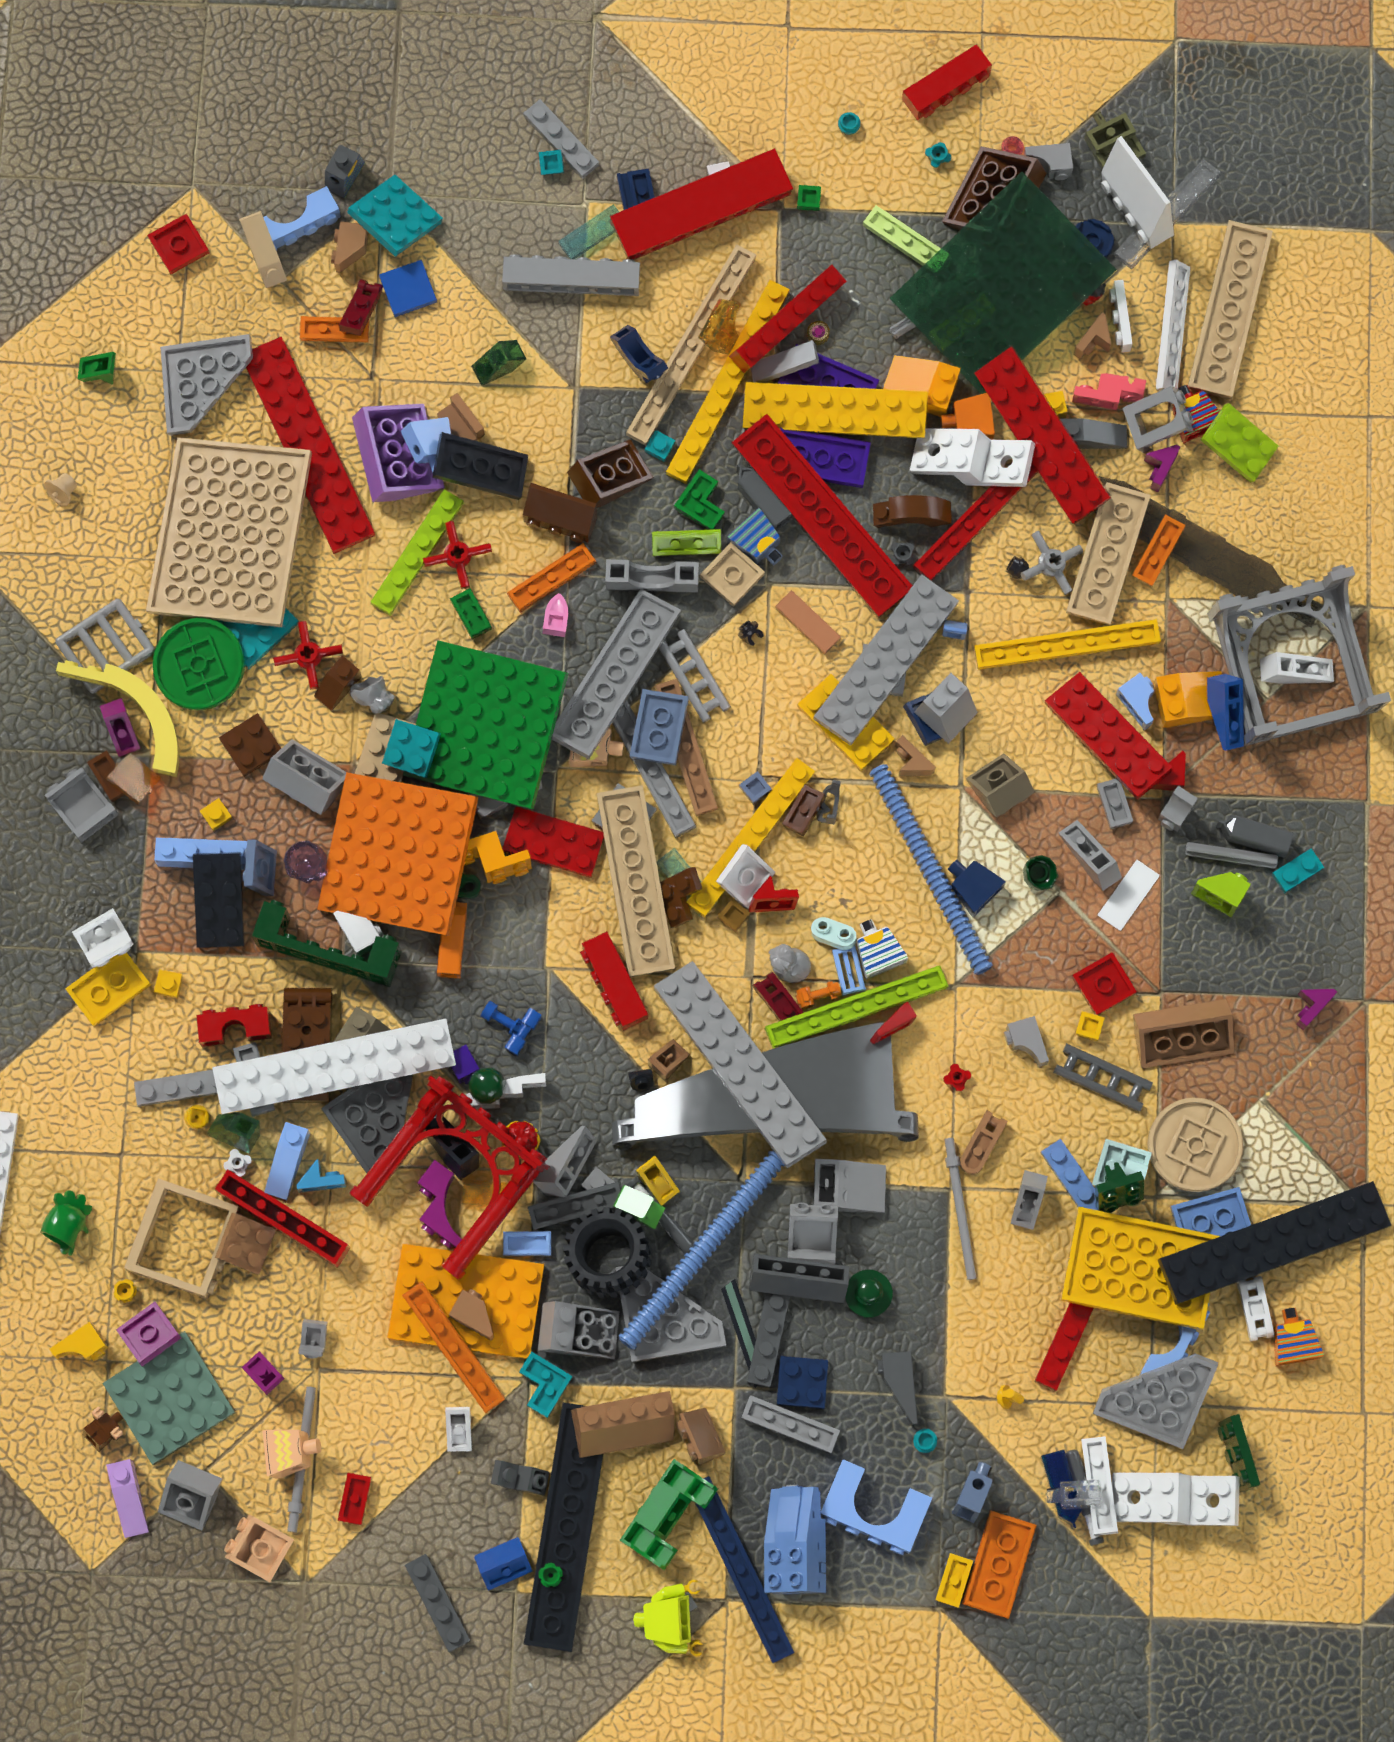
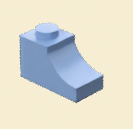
[1116,673,1154,730]

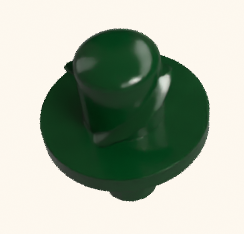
[845,1270,893,1318]

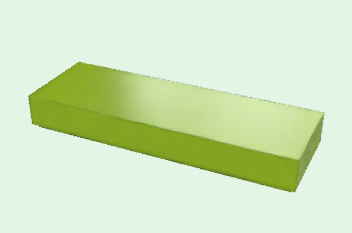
[652,529,722,556]

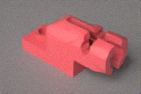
[1072,373,1146,410]

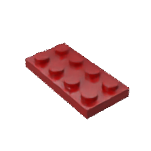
[502,806,604,878]

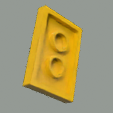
[65,953,151,1027]

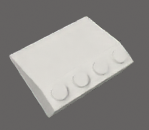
[1101,136,1174,249]

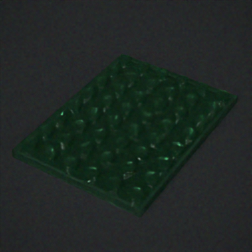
[889,172,1117,394]

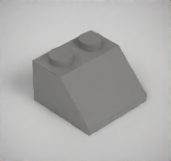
[914,673,978,744]
[158,1460,222,1531]

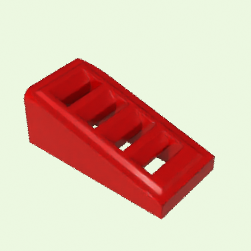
[870,1002,917,1044]

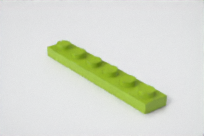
[371,489,464,616]

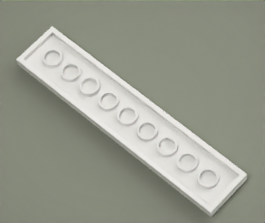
[212,1019,456,1114]

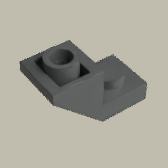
[491,1460,549,1496]

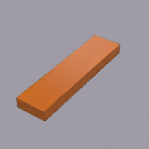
[507,543,596,613]

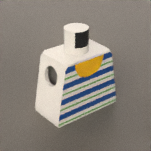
[856,919,908,980]

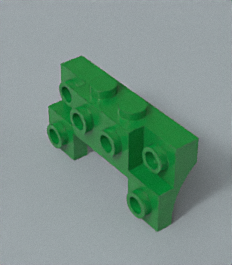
[620,1459,718,1570]

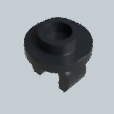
[738,621,764,646]

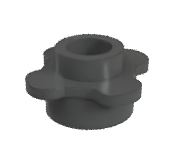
[891,543,914,565]

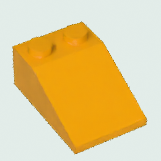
[883,355,961,417]
[1153,671,1222,728]

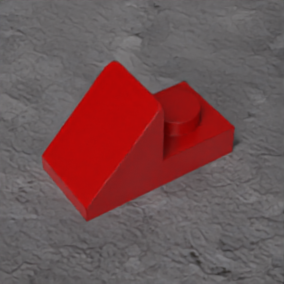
[749,876,799,913]

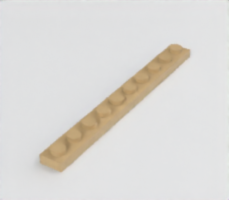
[626,244,756,446]

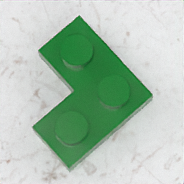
[674,469,725,530]

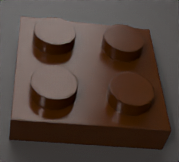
[218,713,281,777]

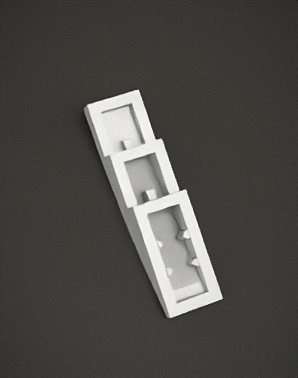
[451,1073,546,1111]

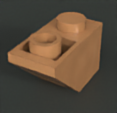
[331,222,369,273]

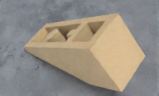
[239,211,287,288]

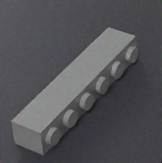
[502,254,640,296]

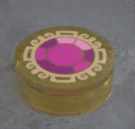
[807,321,830,345]

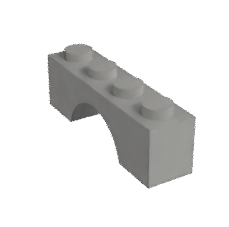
[605,559,699,593]

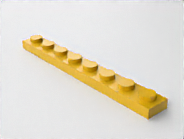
[974,619,1161,670]
[687,758,815,918]

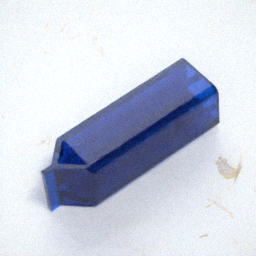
[1040,1450,1082,1530]

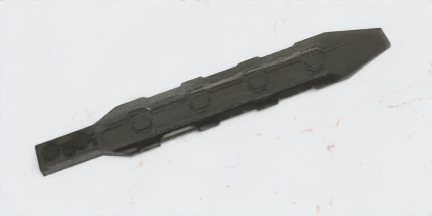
[1094,476,1323,628]

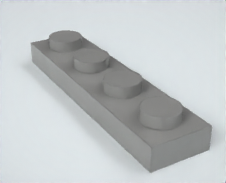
[523,99,599,179]
[134,1070,218,1107]
[741,1395,840,1454]

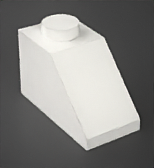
[333,911,384,956]

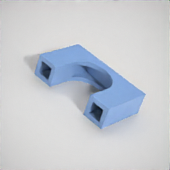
[821,1460,932,1555]

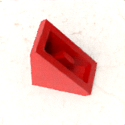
[1151,750,1186,791]

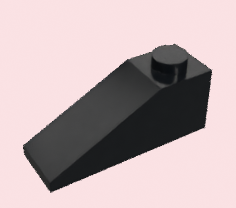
[423,1114,479,1180]

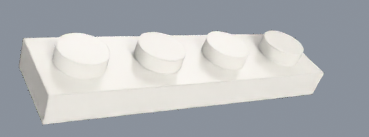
[1081,1436,1118,1536]

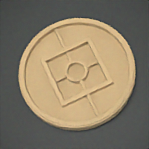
[1147,1098,1243,1193]

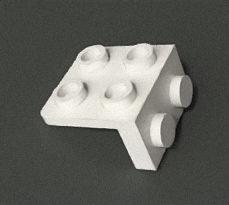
[72,908,133,968]

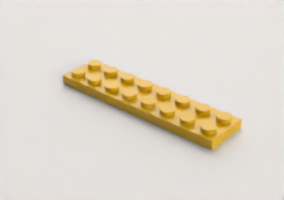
[742,382,928,438]

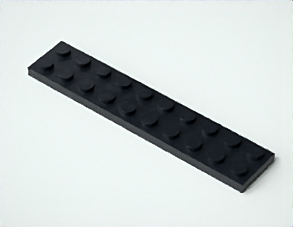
[1158,1181,1391,1305]
[524,1402,604,1652]

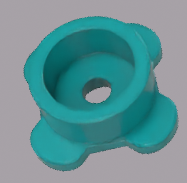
[925,142,951,168]

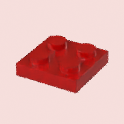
[147,213,210,275]
[1072,952,1137,1015]

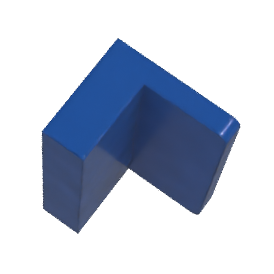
[474,1537,533,1591]

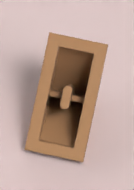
[648,1039,690,1082]

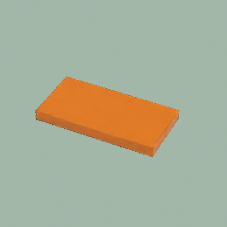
[962,1510,1037,1619]

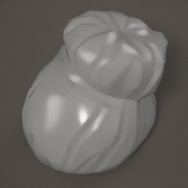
[350,676,395,714]
[768,944,811,983]

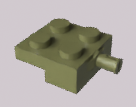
[1084,111,1146,170]

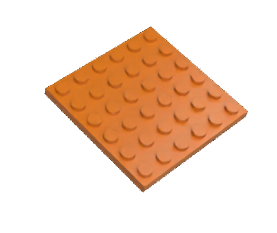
[317,772,478,936]

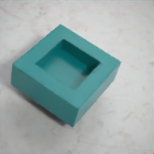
[539,150,564,175]
[645,430,676,462]

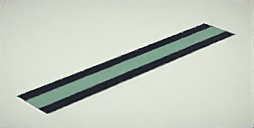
[721,1279,758,1388]

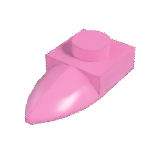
[542,593,568,637]

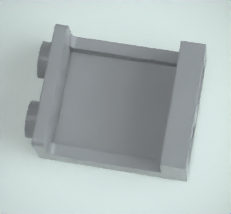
[45,767,118,843]
[787,1203,838,1264]

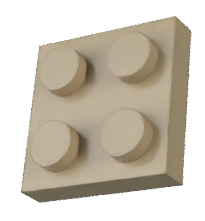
[700,542,765,607]

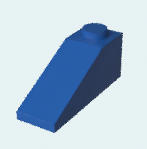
[1207,674,1244,751]

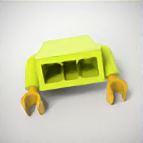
[633,1580,703,1657]

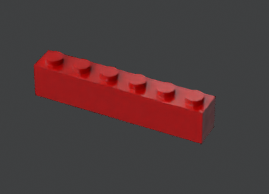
[729,265,847,373]
[215,1169,350,1268]

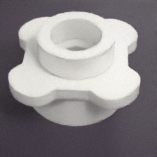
[223,1149,252,1177]

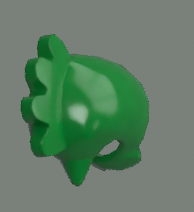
[40,1190,92,1256]

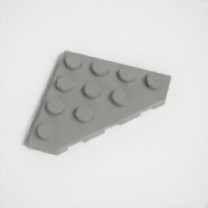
[160,334,253,436]
[616,1266,726,1363]
[1093,1353,1218,1449]

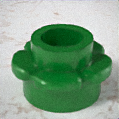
[538,1563,563,1587]

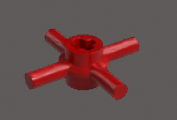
[423,521,492,589]
[273,621,343,690]

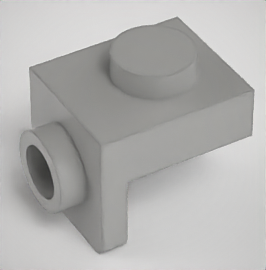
[298,1319,328,1359]

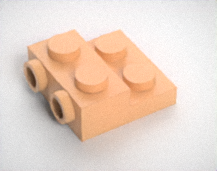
[224,1515,294,1582]

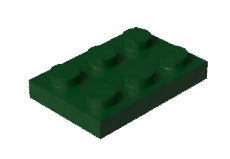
[1218,1414,1261,1493]

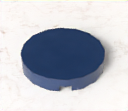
[1069,219,1114,264]

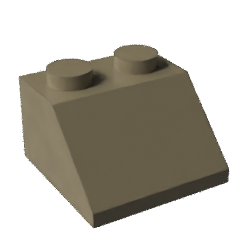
[966,753,1035,818]
[334,1006,391,1042]

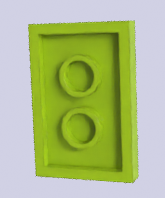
[1200,403,1279,483]

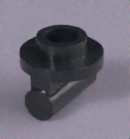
[628,1068,654,1092]

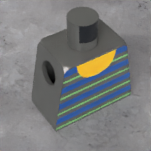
[325,145,365,199]

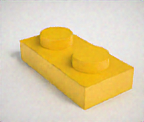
[935,1553,973,1608]

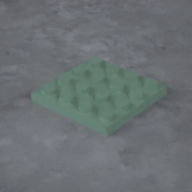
[102,1331,235,1465]

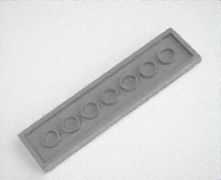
[813,574,959,746]
[552,589,681,759]

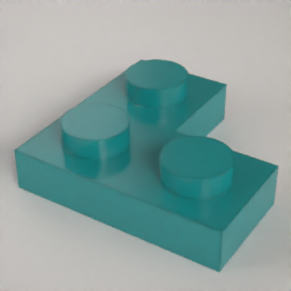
[519,1351,573,1418]

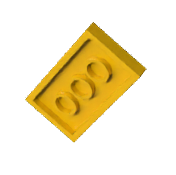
[797,674,895,771]

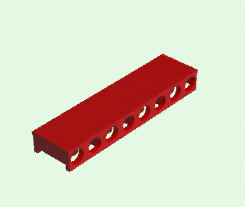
[610,148,793,260]

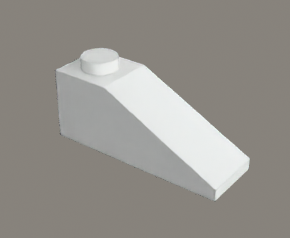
[1260,652,1334,684]

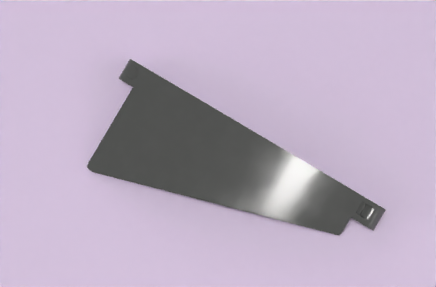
[612,1022,919,1150]

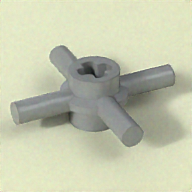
[1021,531,1083,595]

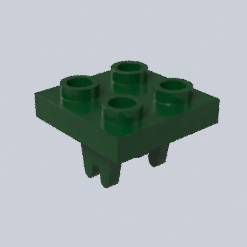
[1095,1162,1144,1213]

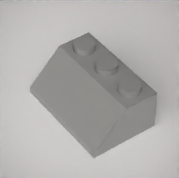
[262,739,346,815]

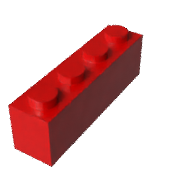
[902,44,992,120]
[580,931,648,1031]

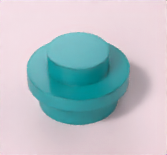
[838,112,860,135]
[913,1429,937,1453]

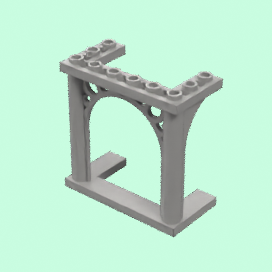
[1207,565,1391,746]

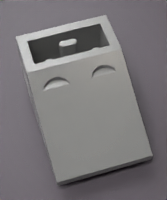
[813,1159,886,1213]
[538,1301,620,1359]

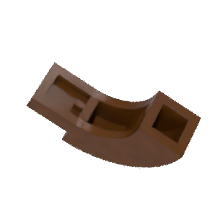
[873,495,952,528]

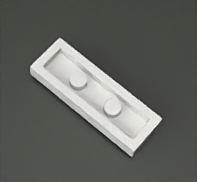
[1109,280,1132,353]

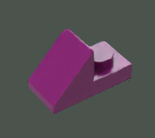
[1144,445,1181,492]
[1296,989,1337,1030]
[241,1351,285,1395]

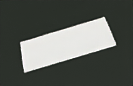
[1098,860,1160,931]

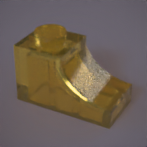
[698,299,740,355]

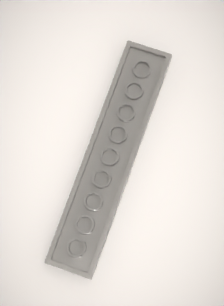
[654,961,827,1168]

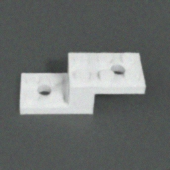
[910,428,1035,487]
[1112,1473,1240,1526]

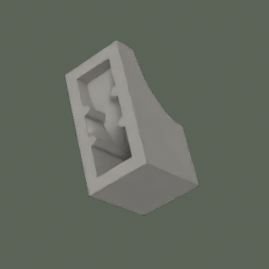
[1024,143,1073,180]
[1158,786,1198,832]
[1004,1016,1049,1067]
[1010,1170,1048,1230]

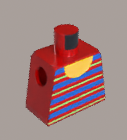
[1172,385,1220,444]

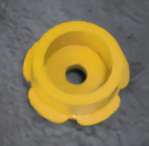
[113,1279,137,1303]

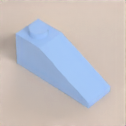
[264,1122,310,1201]

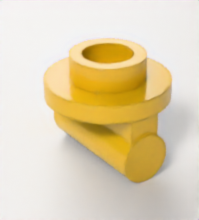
[997,1385,1024,1409]

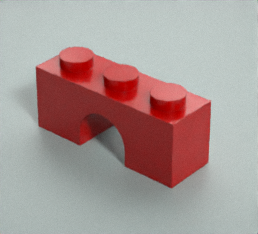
[196,1004,272,1047]

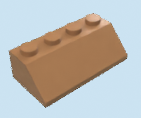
[1133,999,1234,1068]
[571,1391,674,1458]

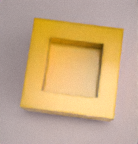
[200,798,233,831]
[154,969,183,998]
[1075,1011,1105,1042]

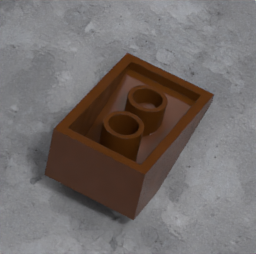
[567,439,653,508]

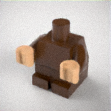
[82,1407,123,1452]

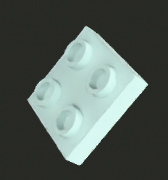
[1092,1139,1152,1185]

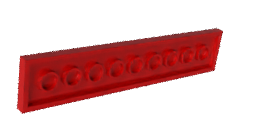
[246,336,375,554]
[732,414,913,618]

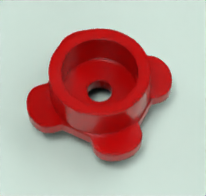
[943,1064,971,1091]

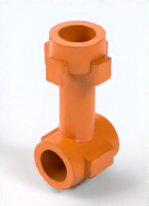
[796,981,841,1009]

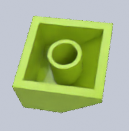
[1191,872,1251,917]

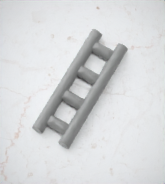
[659,629,731,723]

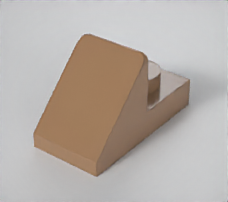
[1073,312,1111,360]
[895,735,936,776]

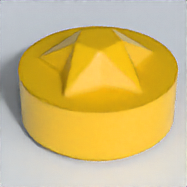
[184,1105,209,1129]

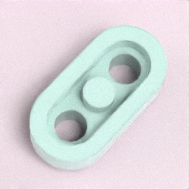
[811,917,857,950]

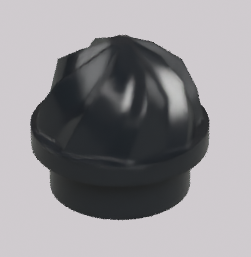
[1006,556,1029,579]

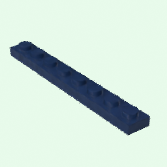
[695,1476,794,1664]

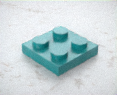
[382,719,441,778]

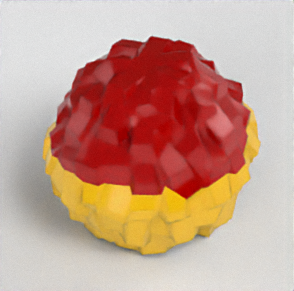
[502,1121,540,1151]

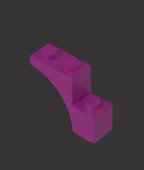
[417,1160,462,1250]

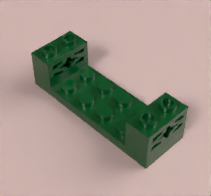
[252,900,402,987]

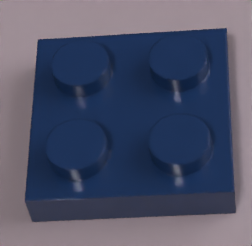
[777,1356,828,1409]

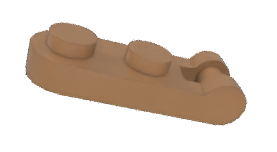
[960,1110,1008,1175]

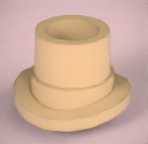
[44,473,77,506]

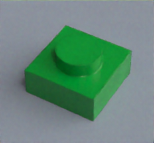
[797,185,821,211]

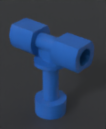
[481,1001,542,1056]

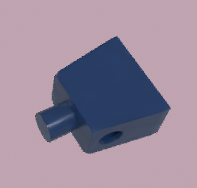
[948,859,1006,918]

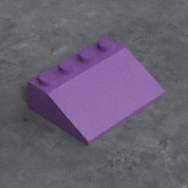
[352,404,445,502]

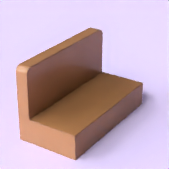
[437,393,485,441]

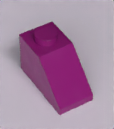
[100,698,140,757]

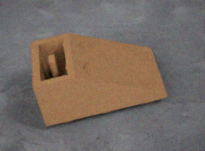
[677,1408,726,1466]

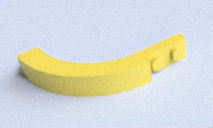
[56,660,179,777]

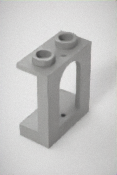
[1123,386,1194,453]

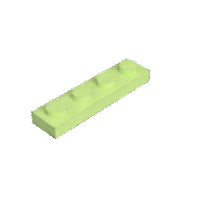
[863,205,950,275]

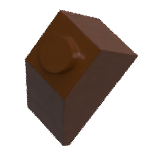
[314,656,362,711]

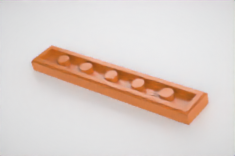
[402,1281,506,1414]

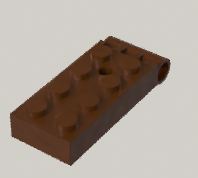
[282,988,332,1103]

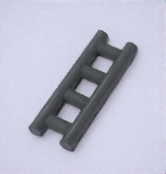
[1053,1043,1153,1112]

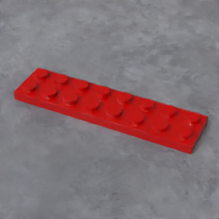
[974,347,1112,524]

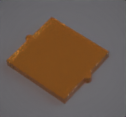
[106,753,161,805]

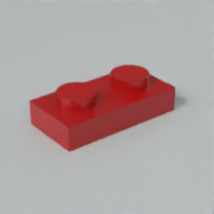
[338,1473,372,1526]

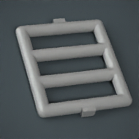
[55,599,155,693]

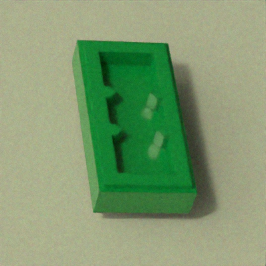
[450,588,492,639]

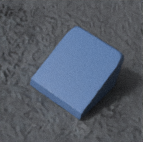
[942,620,967,640]

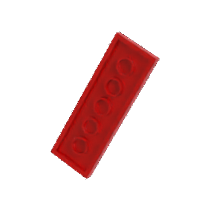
[1045,672,1173,800]

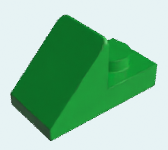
[77,352,116,384]

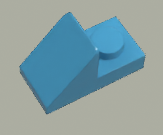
[297,1159,346,1193]

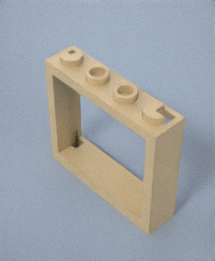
[124,1178,242,1299]

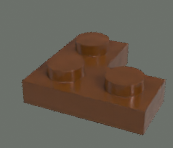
[660,867,702,928]

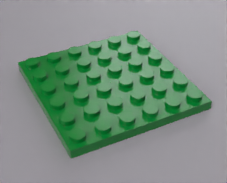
[403,640,569,809]

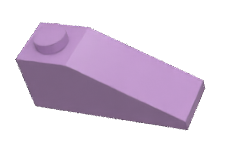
[106,1459,149,1538]

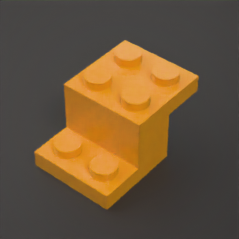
[464,831,532,884]

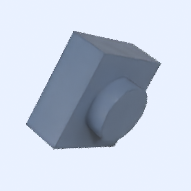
[739,771,772,805]

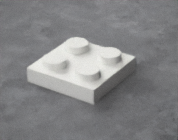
[716,844,775,909]

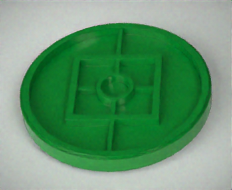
[152,618,245,711]

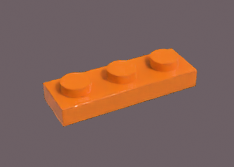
[300,316,370,343]
[1132,514,1186,587]

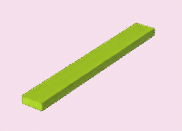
[764,965,949,1049]

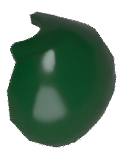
[1023,855,1058,891]
[468,1068,506,1104]

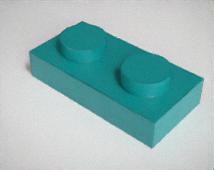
[1271,848,1324,894]

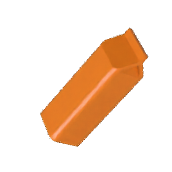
[437,902,467,979]

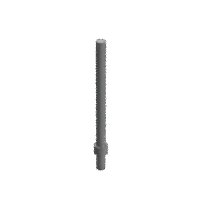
[944,1138,977,1280]
[287,1387,316,1533]

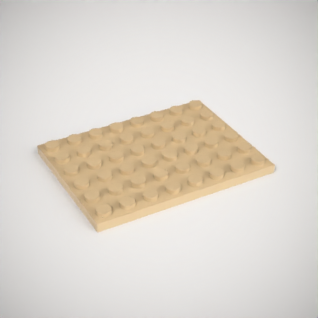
[146,437,312,627]

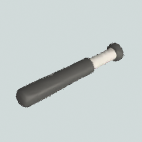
[627,1176,694,1254]
[1065,1449,1104,1546]

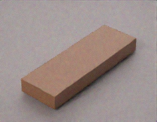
[775,590,841,655]

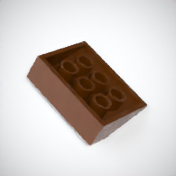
[942,146,1047,248]

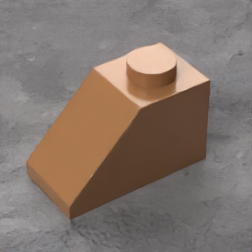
[449,1289,494,1341]

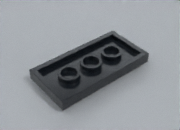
[432,432,528,500]
[193,852,245,948]

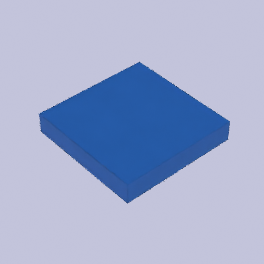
[379,260,437,317]

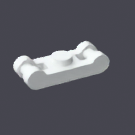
[1237,1276,1274,1341]

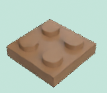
[215,1213,276,1275]

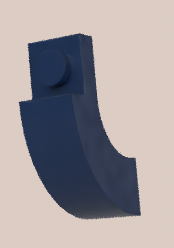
[610,325,668,383]

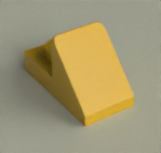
[636,1156,680,1206]

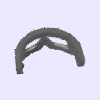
[817,780,841,825]

